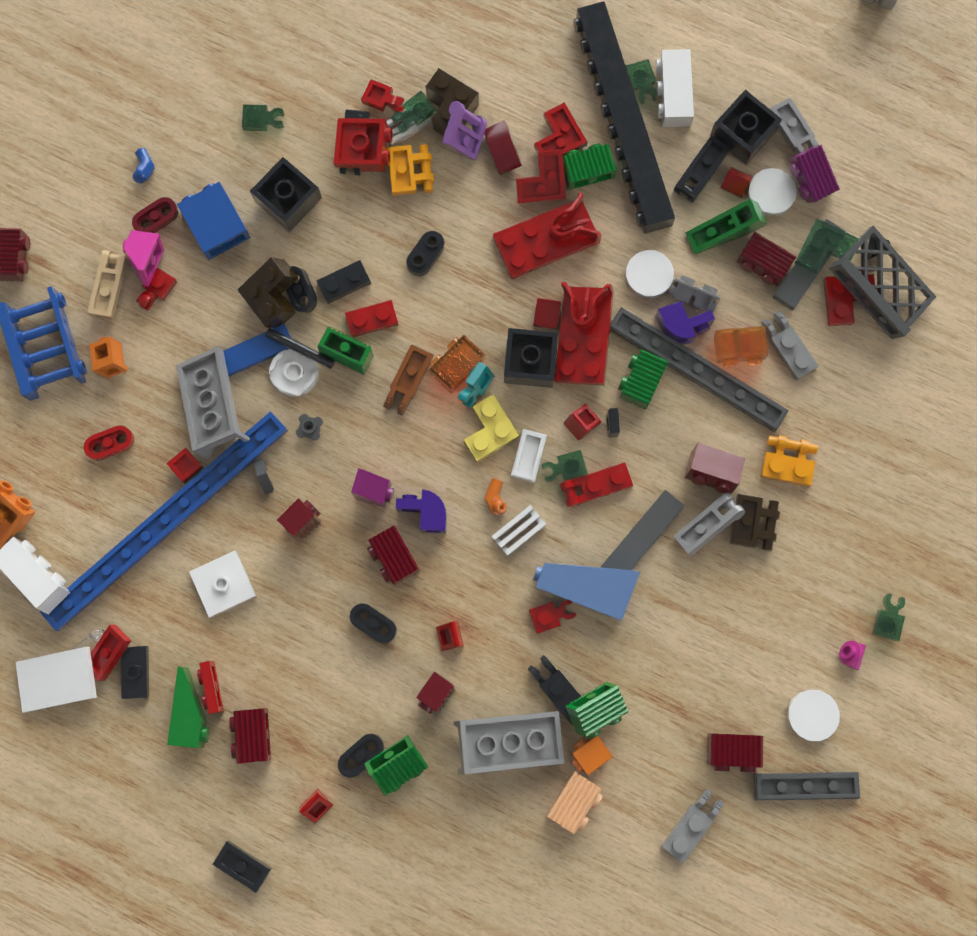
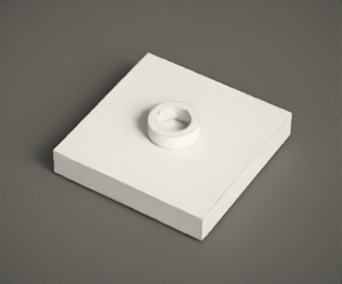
[189,550,257,618]

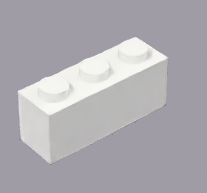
[655,49,694,127]
[0,537,70,614]

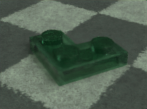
[794,218,859,273]

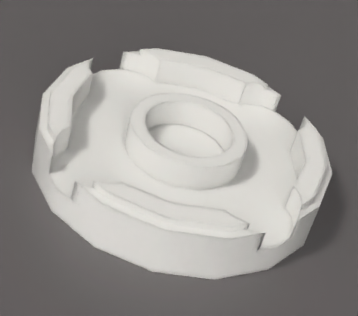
[748,168,797,216]
[625,250,674,299]
[269,349,319,397]
[787,690,840,741]

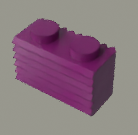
[789,144,840,203]

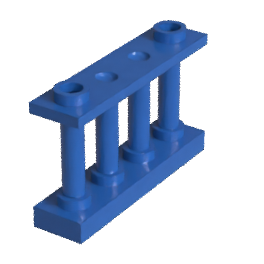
[0,286,87,401]

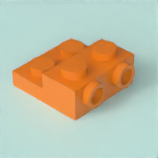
[0,480,35,549]

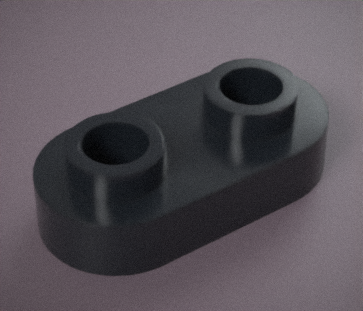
[406,231,445,276]
[286,266,317,313]
[350,603,397,644]
[338,734,384,778]

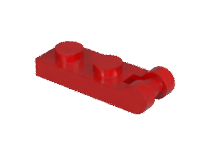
[559,462,633,508]

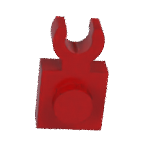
[529,600,576,634]

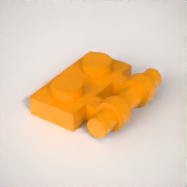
[387,144,435,196]
[760,435,818,487]

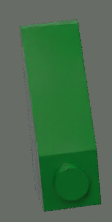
[685,198,768,254]
[167,667,210,748]

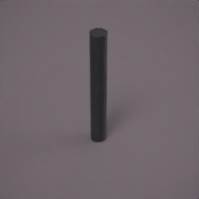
[265,328,335,369]

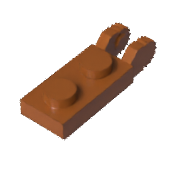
[383,344,434,416]

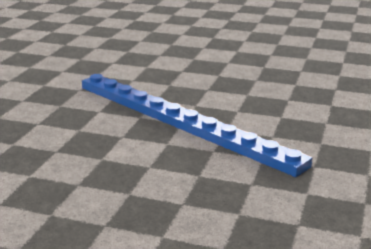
[40,411,288,631]

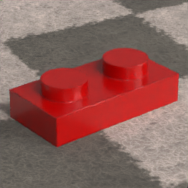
[345,300,399,338]
[91,625,132,681]
[197,661,224,714]

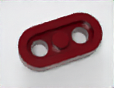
[132,197,179,233]

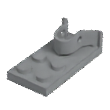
[176,346,250,459]
[453,711,564,774]

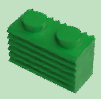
[563,144,616,190]
[317,327,374,375]
[618,350,668,410]
[565,682,628,738]
[365,735,428,796]

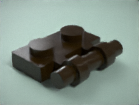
[729,494,780,551]

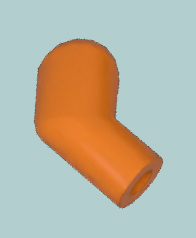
[484,478,507,515]

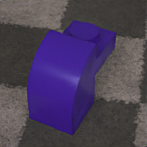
[655,301,715,344]
[396,489,447,534]

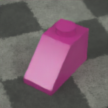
[123,230,164,287]

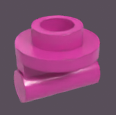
[839,640,866,670]

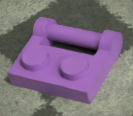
[442,101,487,160]

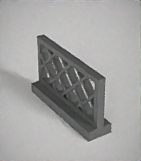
[828,226,936,339]

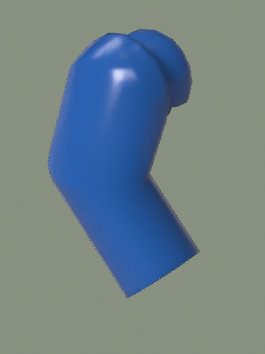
[133,148,155,184]

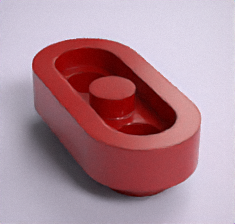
[83,425,134,461]

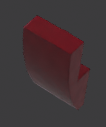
[484,120,522,176]

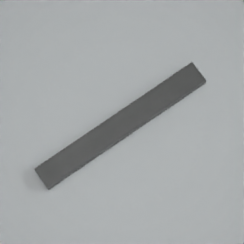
[610,307,789,432]

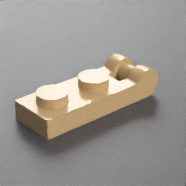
[87,250,129,319]

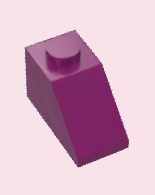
[351,468,394,508]

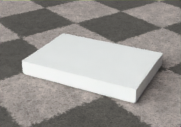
[16,647,97,713]

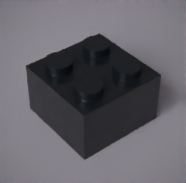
[710,89,783,165]
[250,157,322,232]
[504,328,558,388]

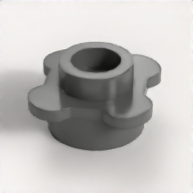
[296,414,323,441]

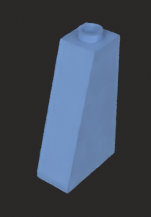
[533,563,640,621]

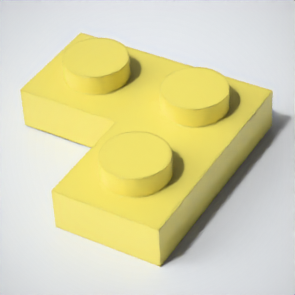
[464,394,519,462]

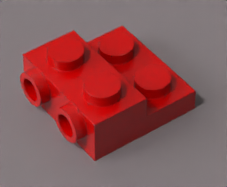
[333,118,393,172]

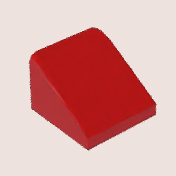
[533,298,561,330]
[564,404,602,440]

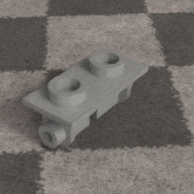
[668,275,721,312]

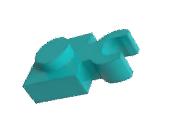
[458,362,495,408]

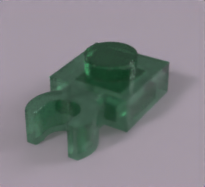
[626,59,657,104]
[391,90,436,133]
[242,104,285,131]
[541,450,588,482]
[872,594,905,642]

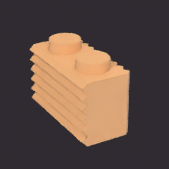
[547,771,603,834]

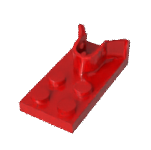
[493,192,602,279]
[554,282,614,386]

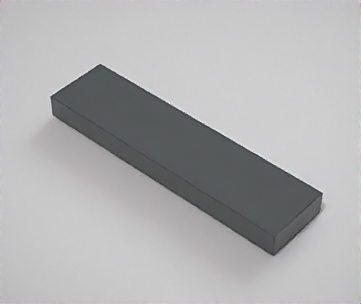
[773,219,847,311]
[601,490,685,570]
[753,772,860,801]

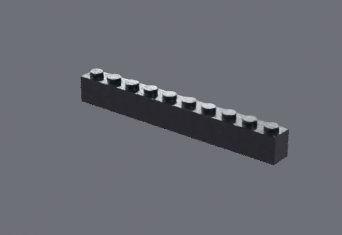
[573,1,675,234]

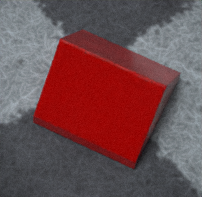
[720,167,752,198]
[436,621,464,651]
[299,788,333,824]

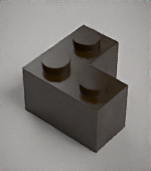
[425,68,479,136]
[237,257,298,328]

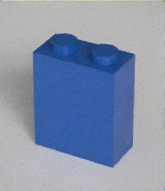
[177,181,251,260]

